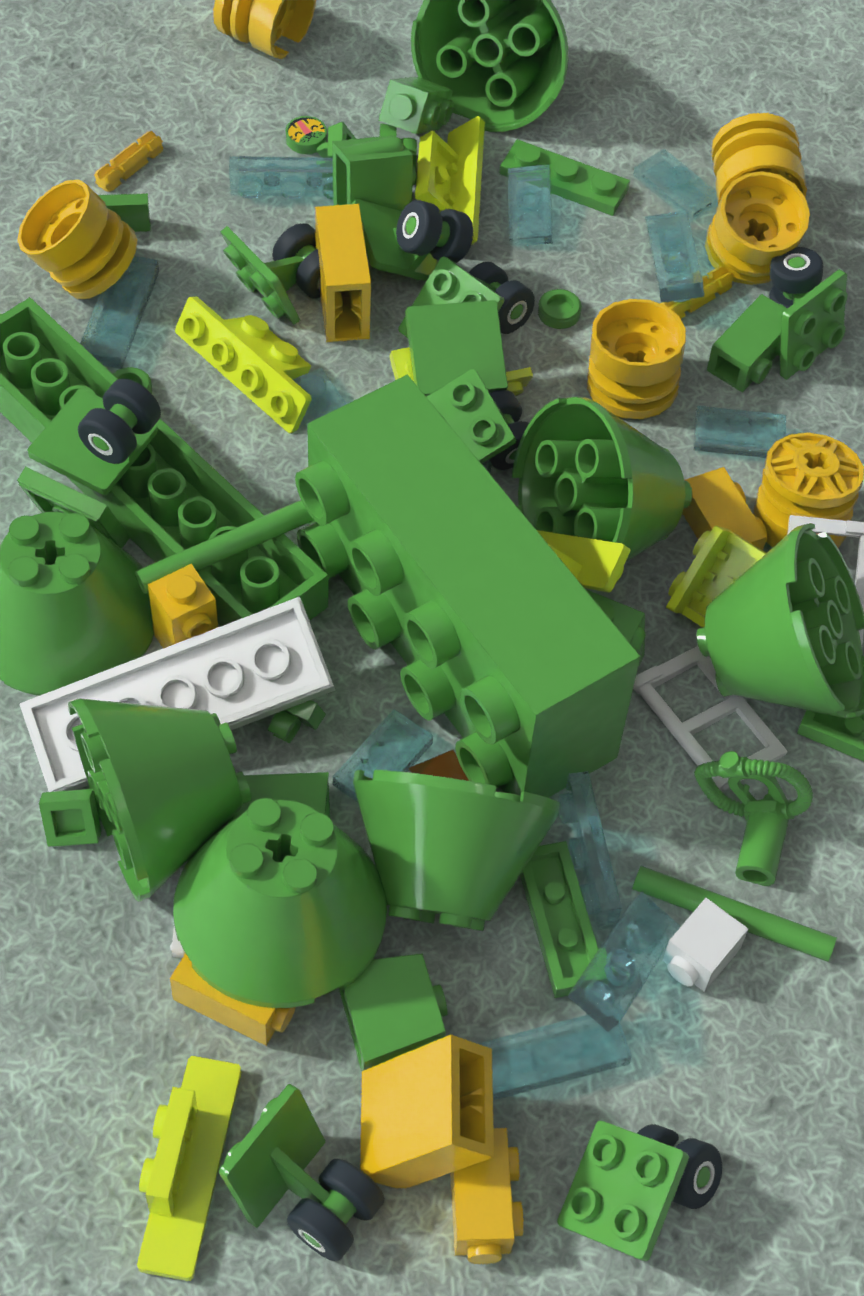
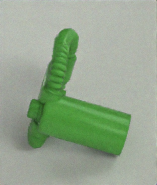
[694,751,813,886]

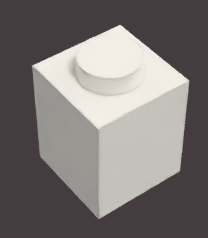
[662,898,748,992]

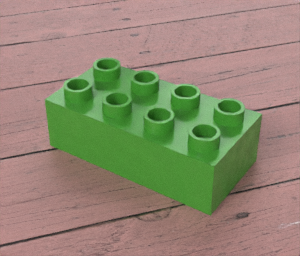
[295,374,640,798]

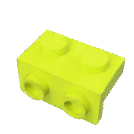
[666,526,766,627]

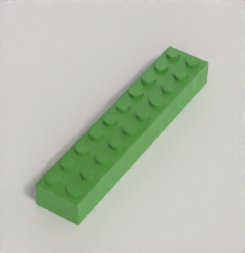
[0,297,328,626]

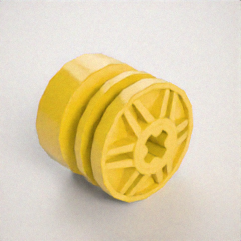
[213,0,316,59]
[711,113,807,205]
[705,171,810,285]
[17,180,137,299]
[587,299,686,419]
[753,432,864,548]

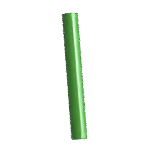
[135,500,314,594]
[632,866,837,962]

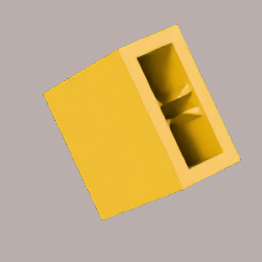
[315,204,371,342]
[360,1035,494,1188]

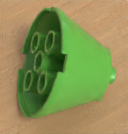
[411,0,569,132]
[512,397,692,562]
[0,512,154,696]
[696,523,864,719]
[68,698,252,902]
[353,770,561,931]
[173,798,387,1008]

